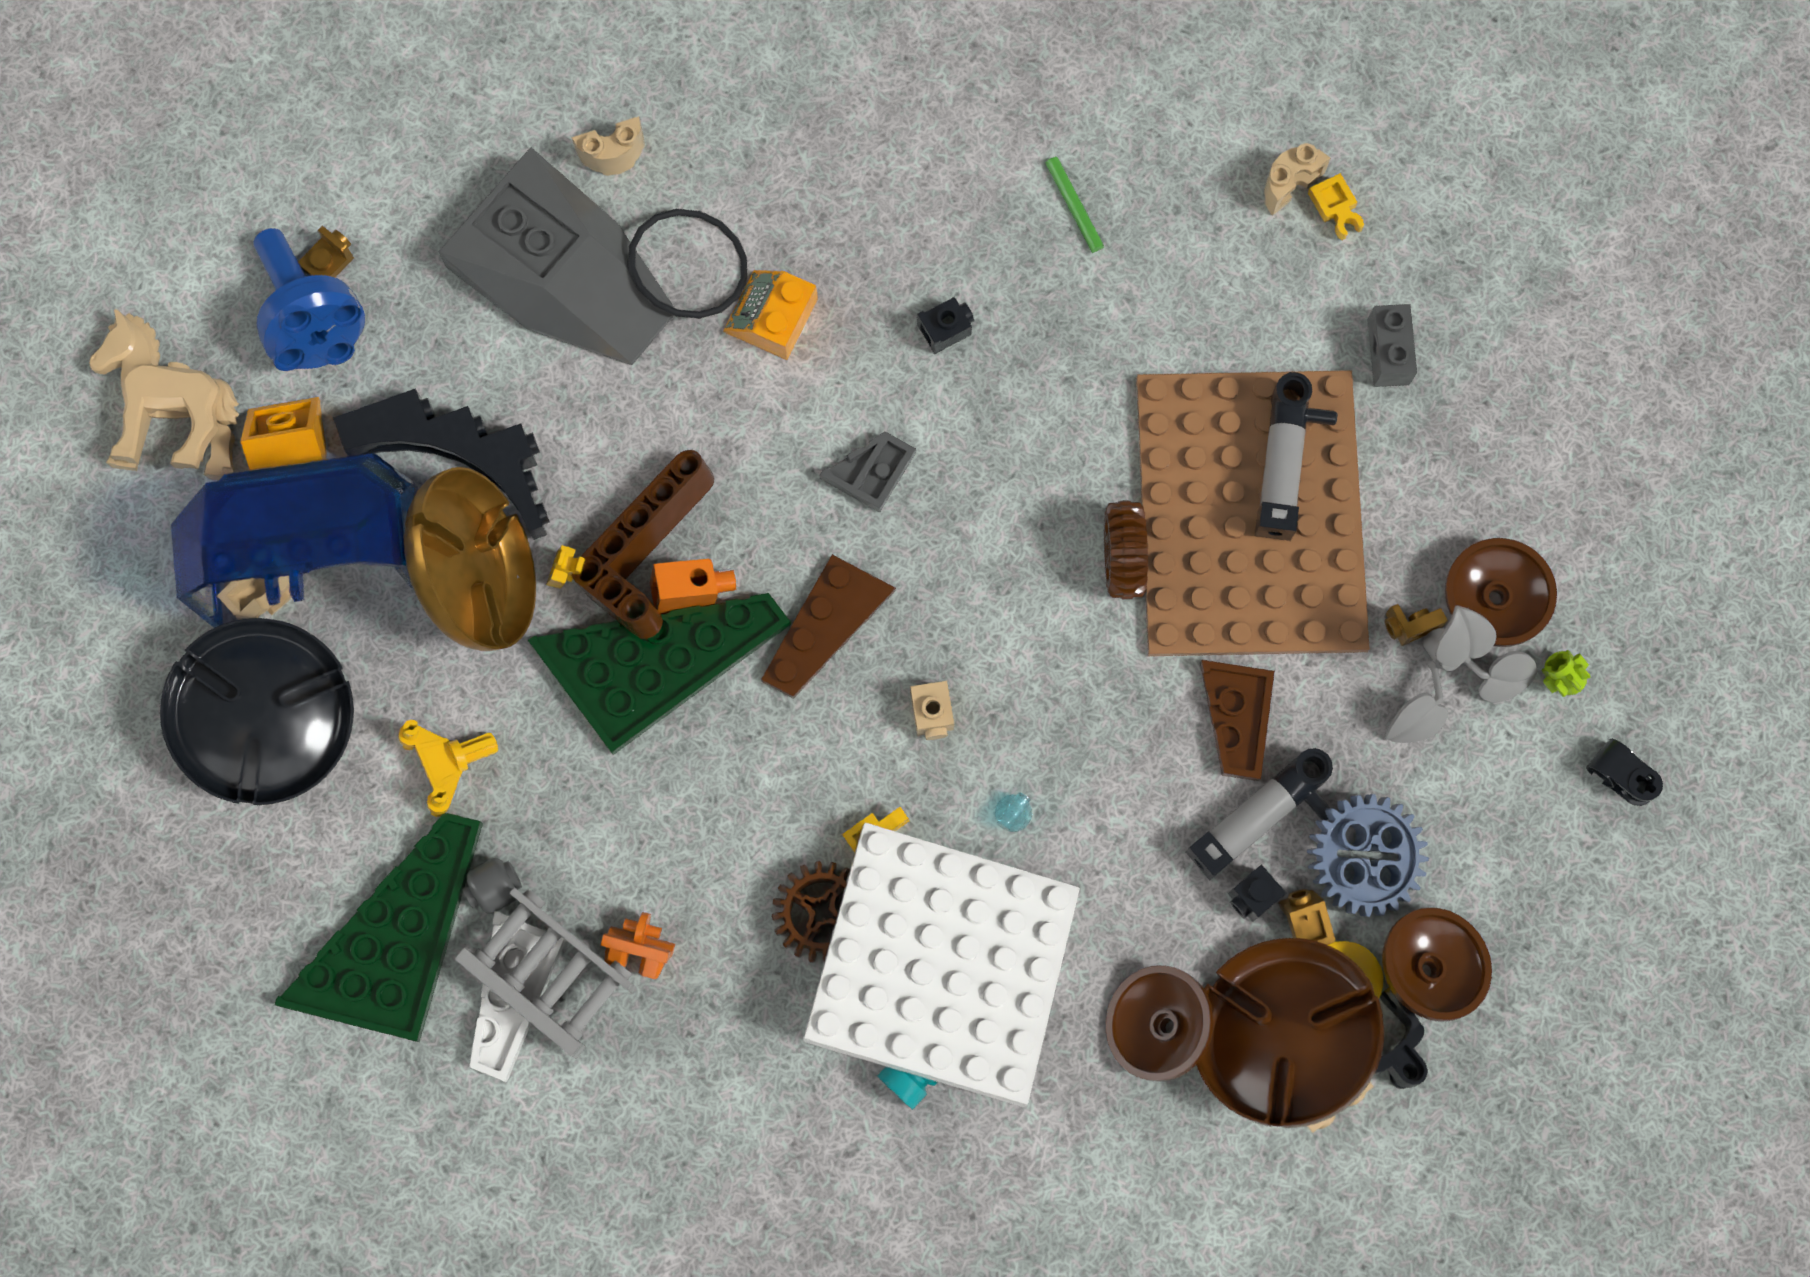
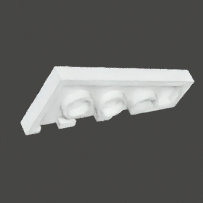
[469,911,566,1082]

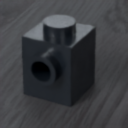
[1228,864,1287,922]

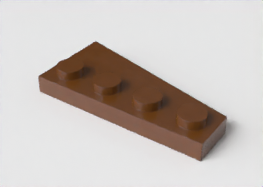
[761,554,896,699]

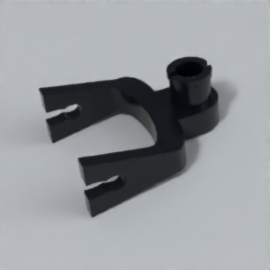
[1374,987,1428,1089]

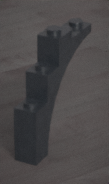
[333,388,550,540]

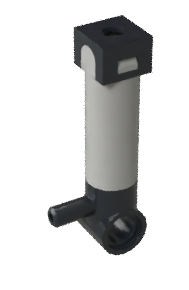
[1254,372,1338,541]
[1185,748,1333,880]

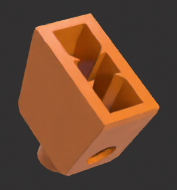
[649,558,736,614]

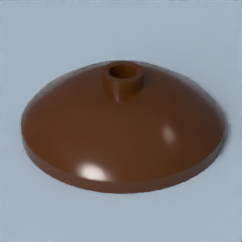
[1445,538,1557,647]
[1382,907,1492,1022]
[1105,965,1213,1082]

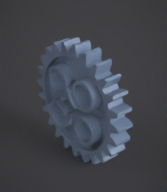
[1307,794,1429,917]

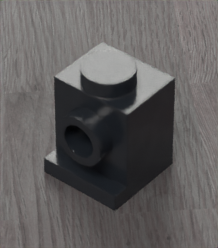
[917,297,975,354]

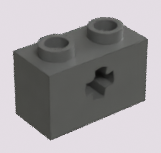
[1367,304,1417,387]

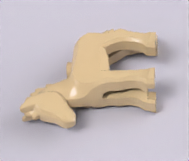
[89,309,239,482]

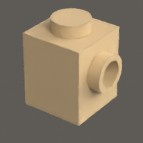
[910,681,954,740]

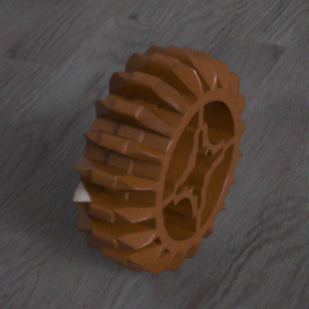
[1103,500,1148,600]
[771,861,850,963]

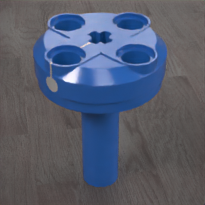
[253,228,365,371]

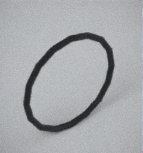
[628,209,747,319]

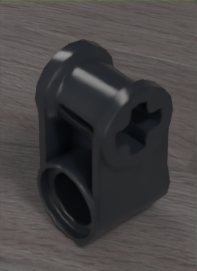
[1586,738,1663,806]

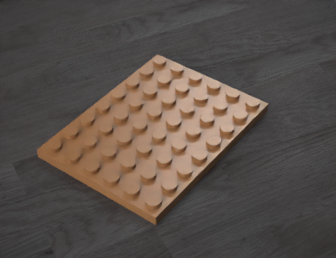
[1136,370,1370,657]

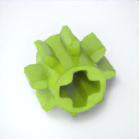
[1541,650,1591,697]

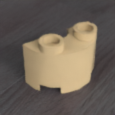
[571,116,645,176]
[1264,143,1331,216]
[217,545,300,620]

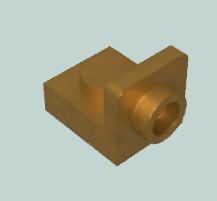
[298,225,354,278]
[1384,604,1448,646]
[1279,889,1336,945]

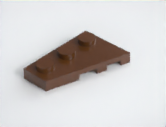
[1200,660,1275,781]

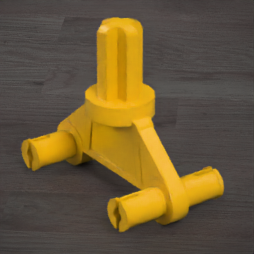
[398,720,498,817]

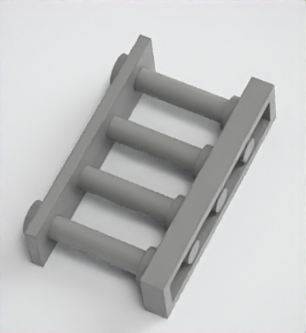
[454,887,635,1059]

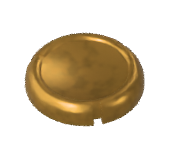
[404,467,536,651]

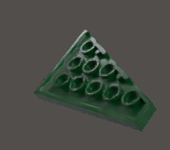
[528,593,791,755]
[274,812,483,1043]

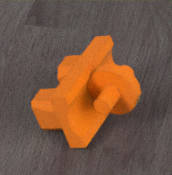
[600,912,676,979]

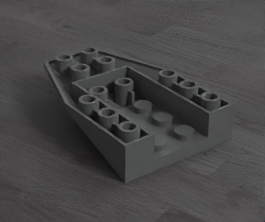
[438,147,675,365]

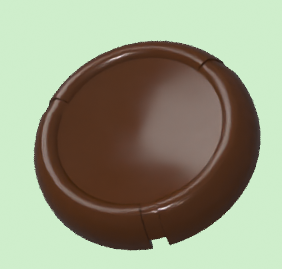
[1197,938,1384,1128]

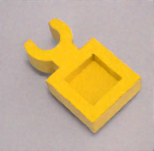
[1308,173,1364,240]

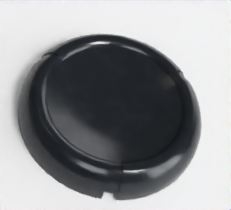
[160,618,354,805]

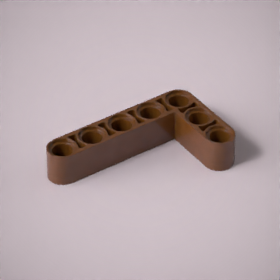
[571,450,715,639]

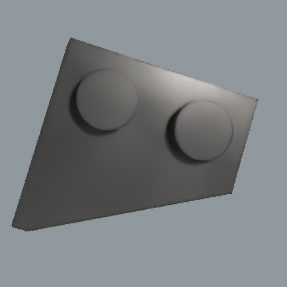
[820,431,916,513]

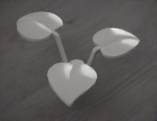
[1385,606,1538,743]

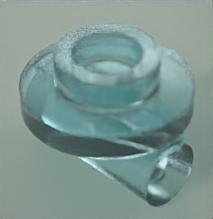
[995,792,1032,832]

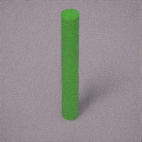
[1045,157,1104,253]

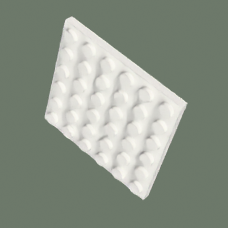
[803,823,1080,1107]

